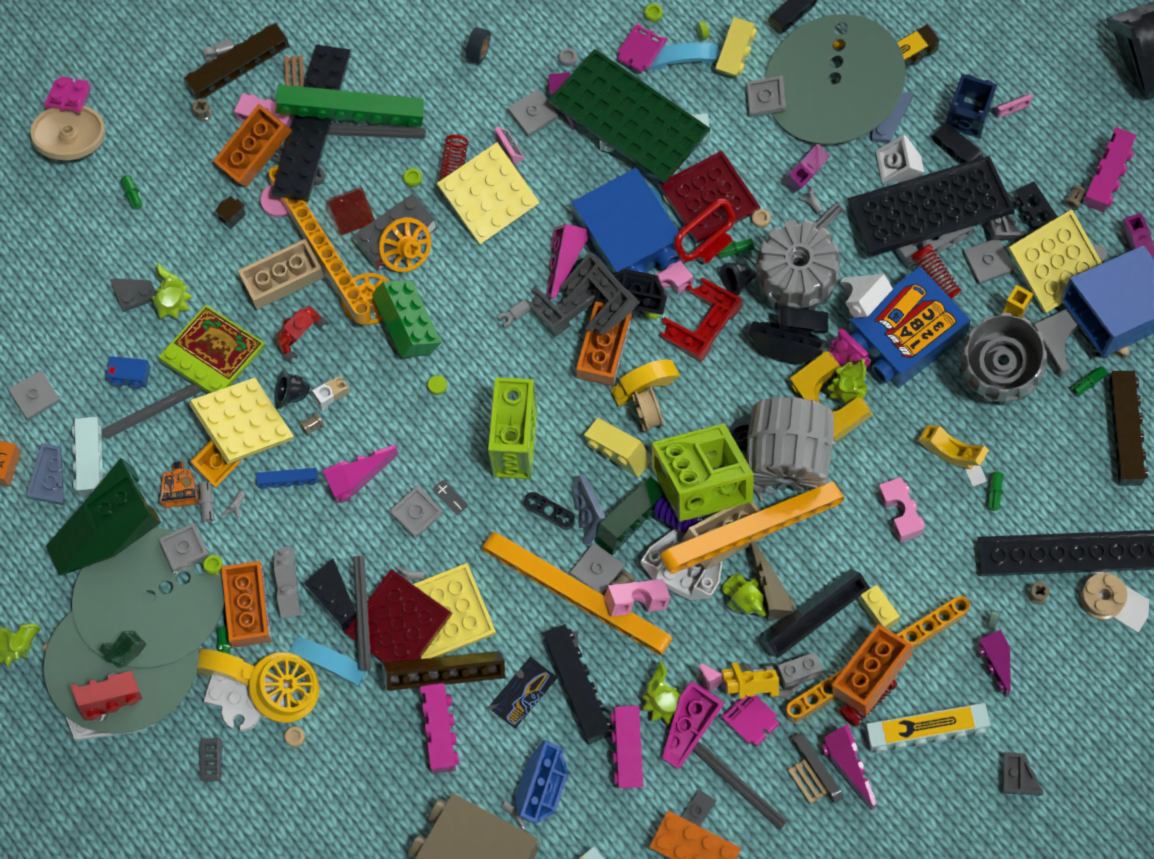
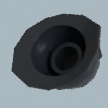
[719,263,757,296]
[274,369,310,409]

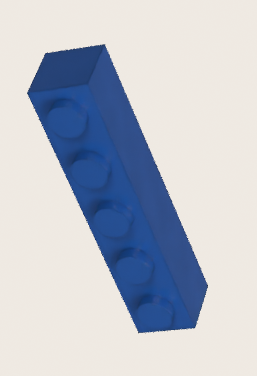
[257,468,319,489]

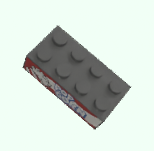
[353,194,437,271]

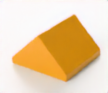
[190,439,242,488]

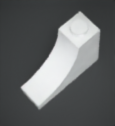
[840,274,893,318]

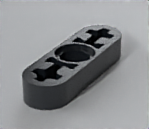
[524,492,575,530]

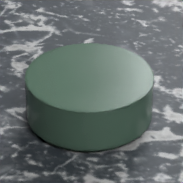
[987,610,1001,630]

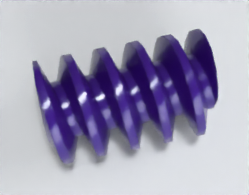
[654,496,698,533]

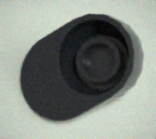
[729,415,751,450]

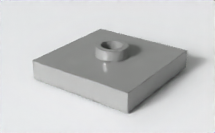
[747,76,786,117]
[508,89,559,137]
[964,240,1014,285]
[9,370,61,420]
[389,485,444,539]
[158,523,209,573]
[570,543,625,595]

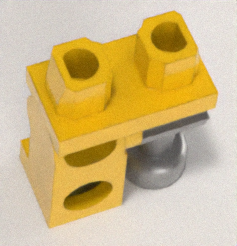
[722,662,779,699]

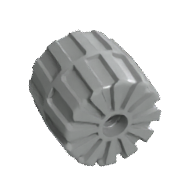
[756,219,840,310]
[961,313,1047,405]
[747,397,834,491]

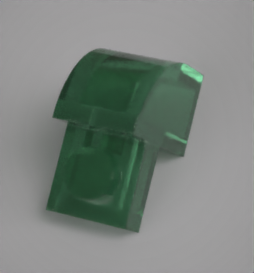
[99,631,147,668]

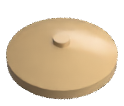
[30,105,105,160]

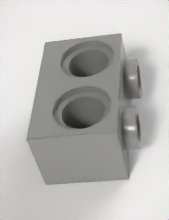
[777,652,823,689]

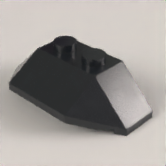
[596,269,667,315]
[748,321,826,365]

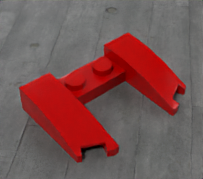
[660,277,743,363]

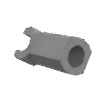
[203,39,234,61]
[498,299,531,329]

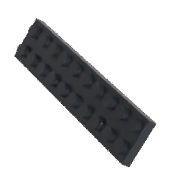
[272,44,351,202]
[977,530,1154,576]

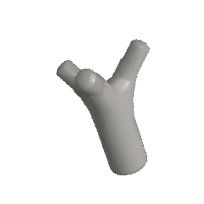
[800,187,823,214]
[753,482,777,502]
[221,491,246,518]
[395,566,425,580]
[770,685,801,702]
[502,801,525,830]

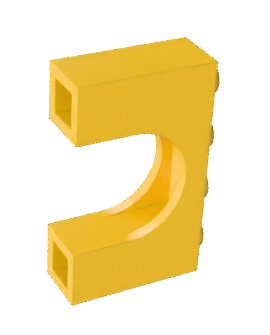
[790,351,874,442]

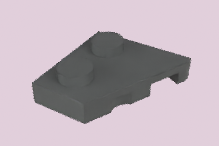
[986,215,1027,240]
[110,278,156,313]
[1003,752,1043,796]

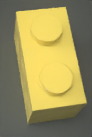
[859,585,900,630]

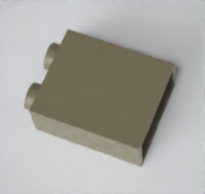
[408,793,540,859]

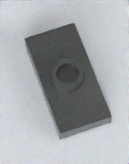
[682,790,716,826]

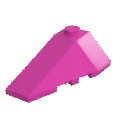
[546,224,588,299]
[323,445,398,503]
[662,680,725,769]
[821,724,877,810]

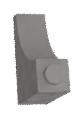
[1034,309,1081,379]

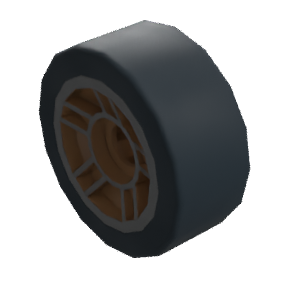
[466,27,491,64]

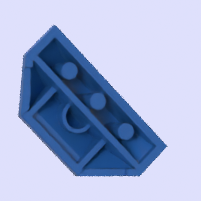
[515,740,568,824]

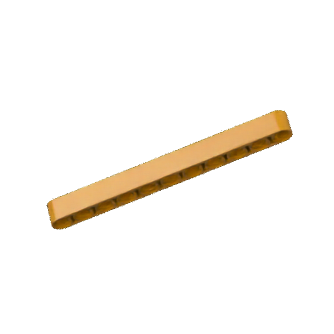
[269,166,371,325]
[660,482,845,574]
[482,531,673,656]
[786,596,970,723]

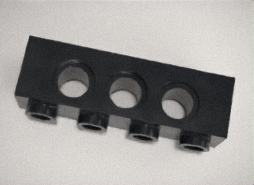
[1012,181,1058,232]

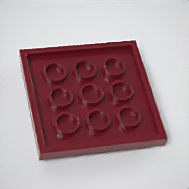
[658,150,761,244]
[345,569,453,663]

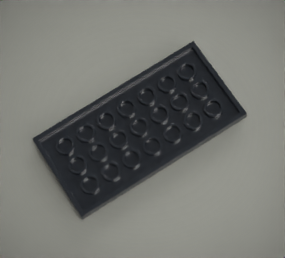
[847,156,1015,257]

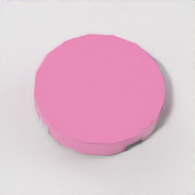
[260,185,289,218]

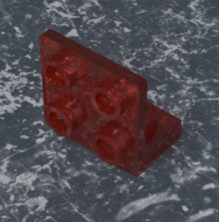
[327,187,375,235]

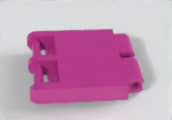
[617,23,667,73]
[44,76,91,114]
[828,329,871,368]
[720,695,779,747]

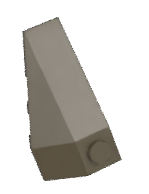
[750,541,795,621]

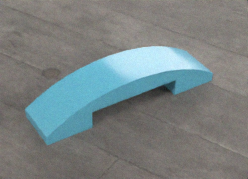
[648,42,720,70]
[288,636,366,686]

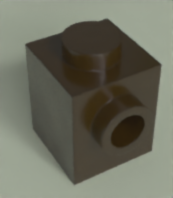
[214,196,246,229]

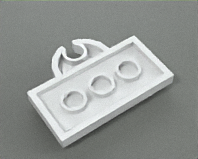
[204,675,289,732]

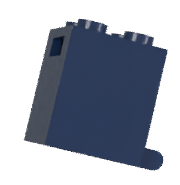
[946,74,997,139]

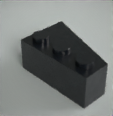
[304,558,356,632]

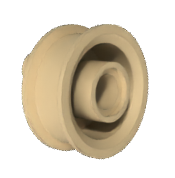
[632,387,665,432]
[1081,573,1127,620]

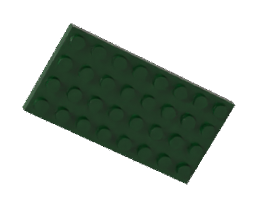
[549,49,710,184]

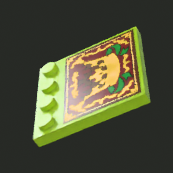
[158,305,265,393]

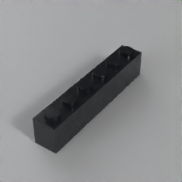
[759,569,870,658]
[543,624,612,745]

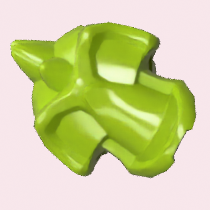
[152,262,193,319]
[827,359,868,403]
[722,574,766,616]
[0,624,41,667]
[643,661,682,724]

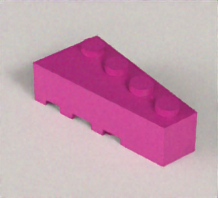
[1083,127,1136,213]
[420,683,459,774]
[611,706,643,788]

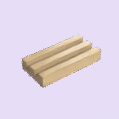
[788,759,827,805]

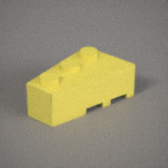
[716,17,757,79]
[584,418,651,478]

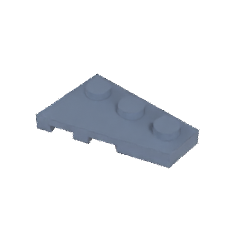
[572,475,606,544]

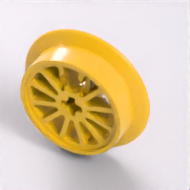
[249,652,319,723]

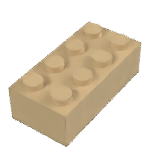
[238,239,324,310]
[683,502,767,570]

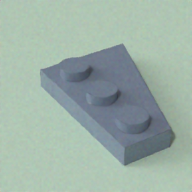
[872,92,914,143]
[26,443,64,505]

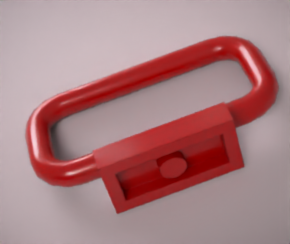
[674,198,735,264]

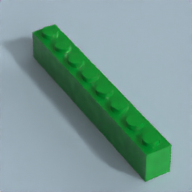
[275,84,424,127]

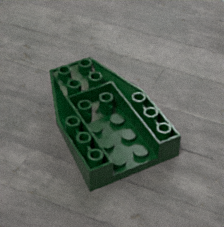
[46,458,161,576]

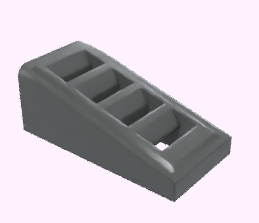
[201,738,223,781]

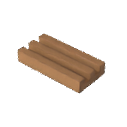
[284,55,305,87]

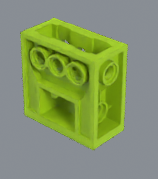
[488,377,538,480]
[652,423,754,522]

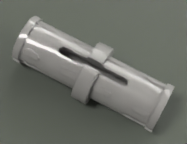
[199,482,215,522]

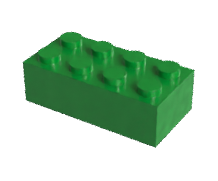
[372,280,442,357]

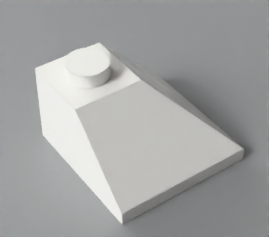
[876,135,925,184]

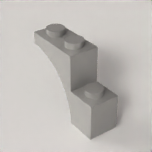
[274,547,301,618]

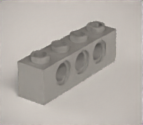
[896,226,973,270]

